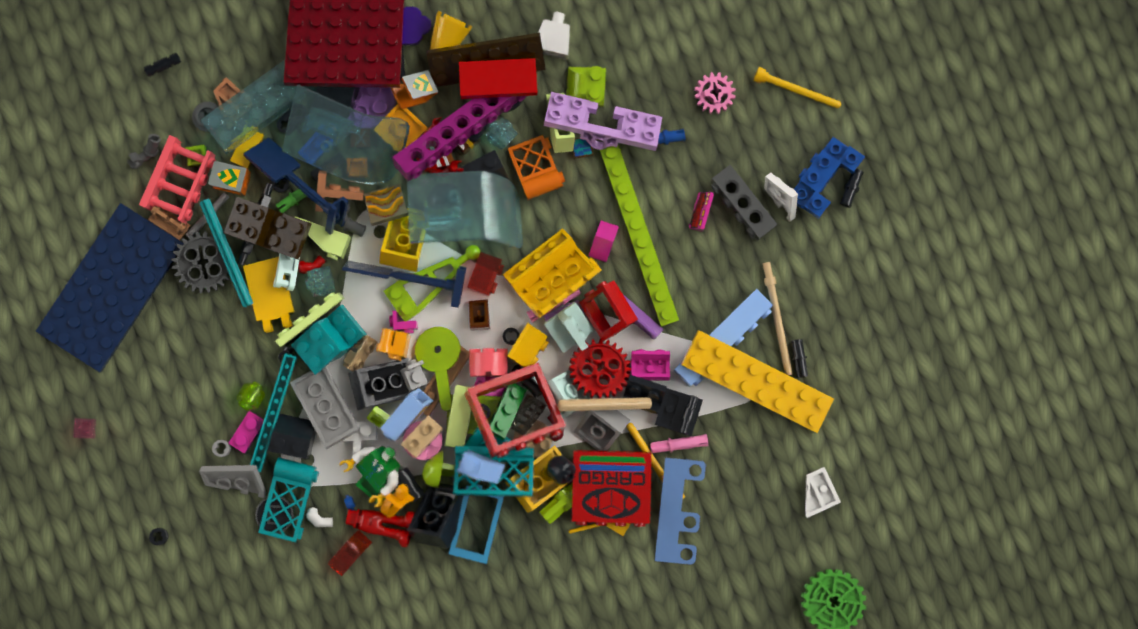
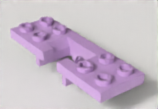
[544,92,662,151]

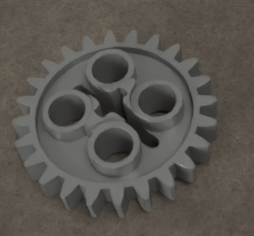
[171,231,235,293]

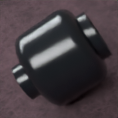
[547,456,576,485]

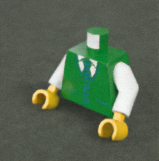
[339,446,400,507]

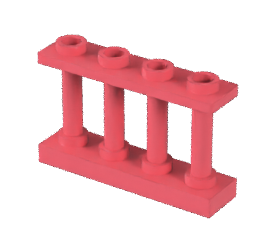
[139,135,216,225]

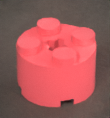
[469,348,508,377]

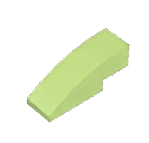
[445,385,471,448]

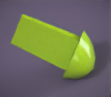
[422,450,475,488]

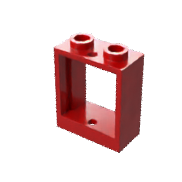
[579,280,638,342]

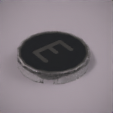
[255,496,295,533]

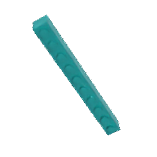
[250,353,298,472]

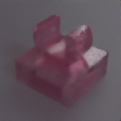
[73,418,96,439]

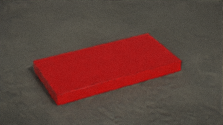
[459,58,538,99]

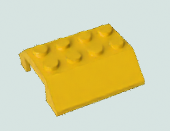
[502,228,601,318]

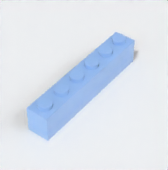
[673,289,773,387]

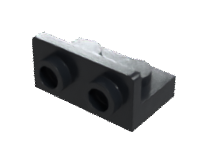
[623,375,667,414]

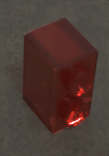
[467,252,505,297]

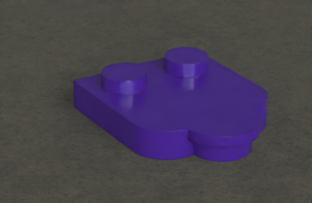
[402,7,432,46]

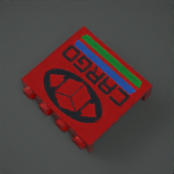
[572,450,652,527]

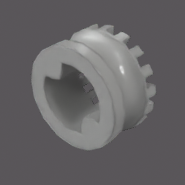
[212,440,231,457]

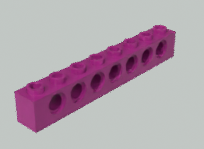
[392,96,527,182]

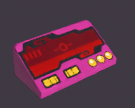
[689,192,714,232]

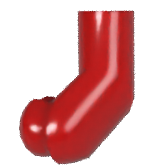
[298,255,326,274]

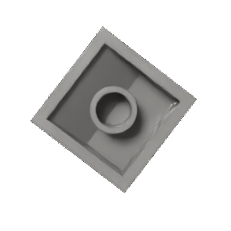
[573,398,630,451]

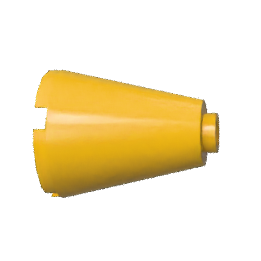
[429,11,473,50]

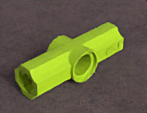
[540,481,573,524]

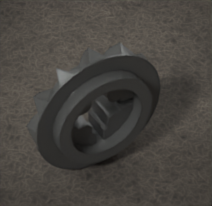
[192,102,223,132]

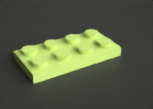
[276,292,345,347]

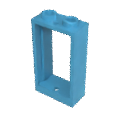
[449,484,504,564]

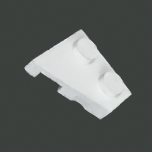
[764,173,798,222]
[805,467,841,518]

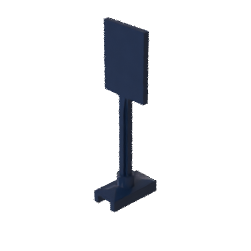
[243,137,349,235]
[342,260,467,308]

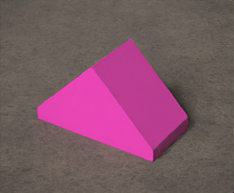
[589,220,619,262]

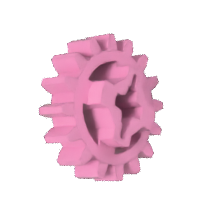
[694,72,736,114]

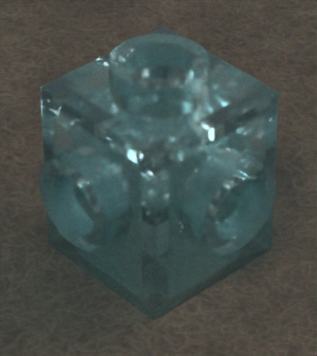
[485,117,518,150]
[305,266,336,297]

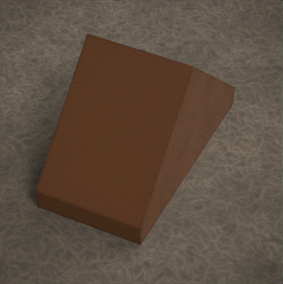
[469,299,491,331]

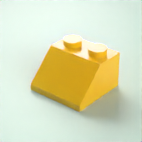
[508,323,549,368]

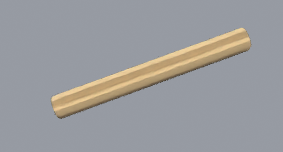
[558,397,652,411]

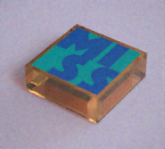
[573,138,593,159]

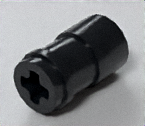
[397,467,425,504]

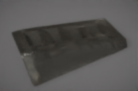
[510,394,547,436]

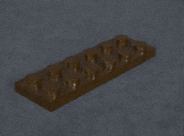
[427,32,546,87]

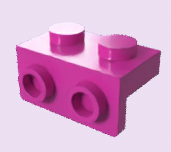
[631,349,670,381]

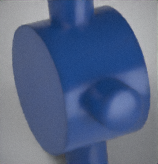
[344,495,356,510]

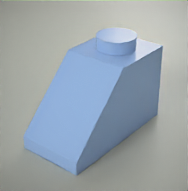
[458,450,505,483]

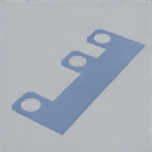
[655,458,706,564]

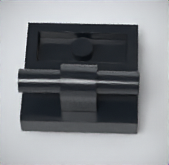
[655,388,703,436]

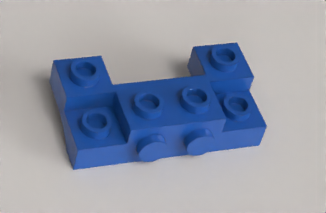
[794,137,865,219]

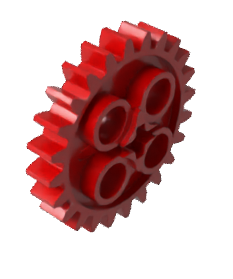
[568,338,632,399]

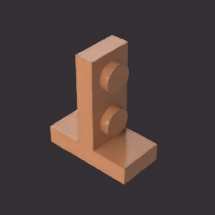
[315,170,364,212]

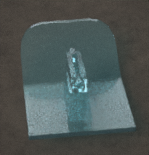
[282,85,409,184]
[407,171,523,248]

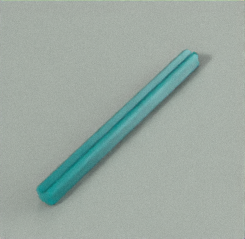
[199,199,253,307]

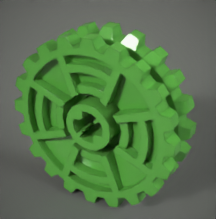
[801,569,866,629]

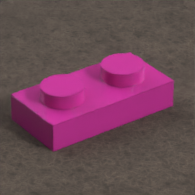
[228,411,264,454]

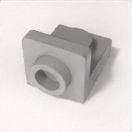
[400,359,428,391]

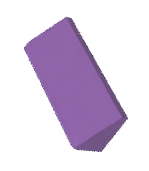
[624,295,663,340]

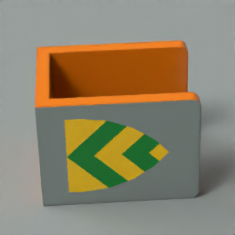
[391,70,438,109]
[208,161,251,196]

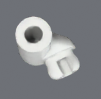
[306,507,333,527]

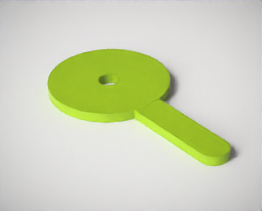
[415,327,461,411]

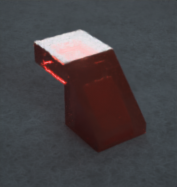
[327,530,373,576]

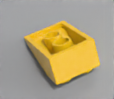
[379,208,430,272]
[505,445,570,513]

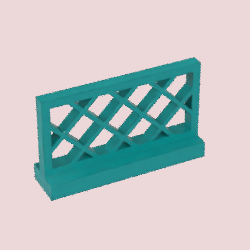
[454,446,534,497]

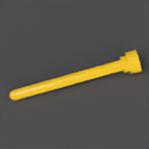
[753,67,841,108]
[626,423,685,498]

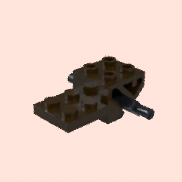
[224,183,312,266]

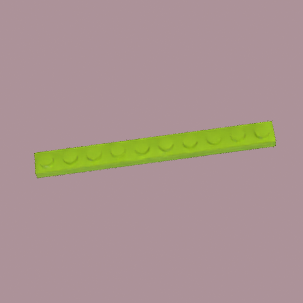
[600,145,679,327]

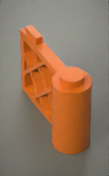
[508,135,565,200]

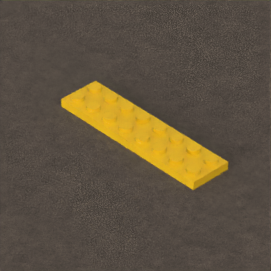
[681,330,834,433]

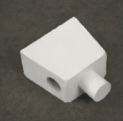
[538,12,570,60]

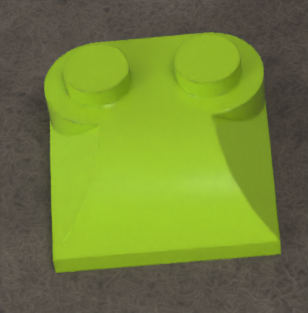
[567,66,606,107]

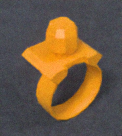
[380,484,415,518]

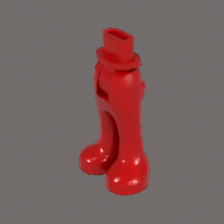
[345,509,415,548]

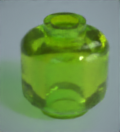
[236,381,265,411]

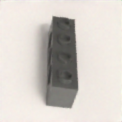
[711,165,778,241]

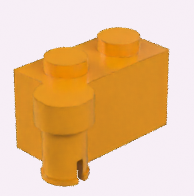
[376,328,411,361]

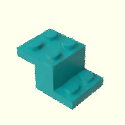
[291,305,367,375]

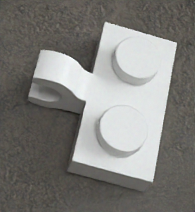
[341,421,377,455]

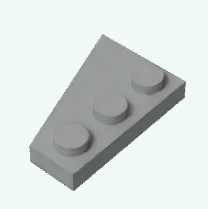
[199,465,267,498]

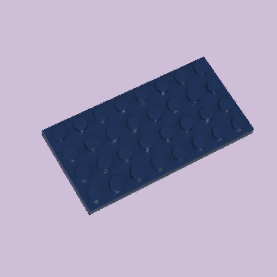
[36,203,184,373]

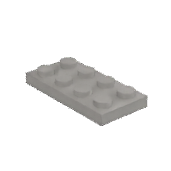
[290,367,360,449]

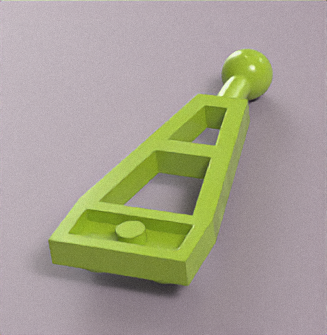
[383,245,481,321]

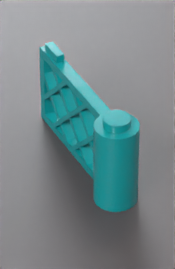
[258,457,319,542]

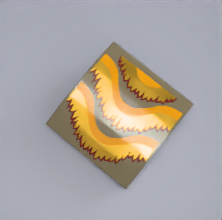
[364,183,409,226]

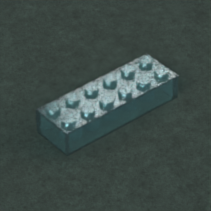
[201,60,317,155]

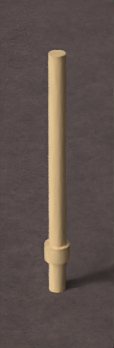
[763,262,793,375]

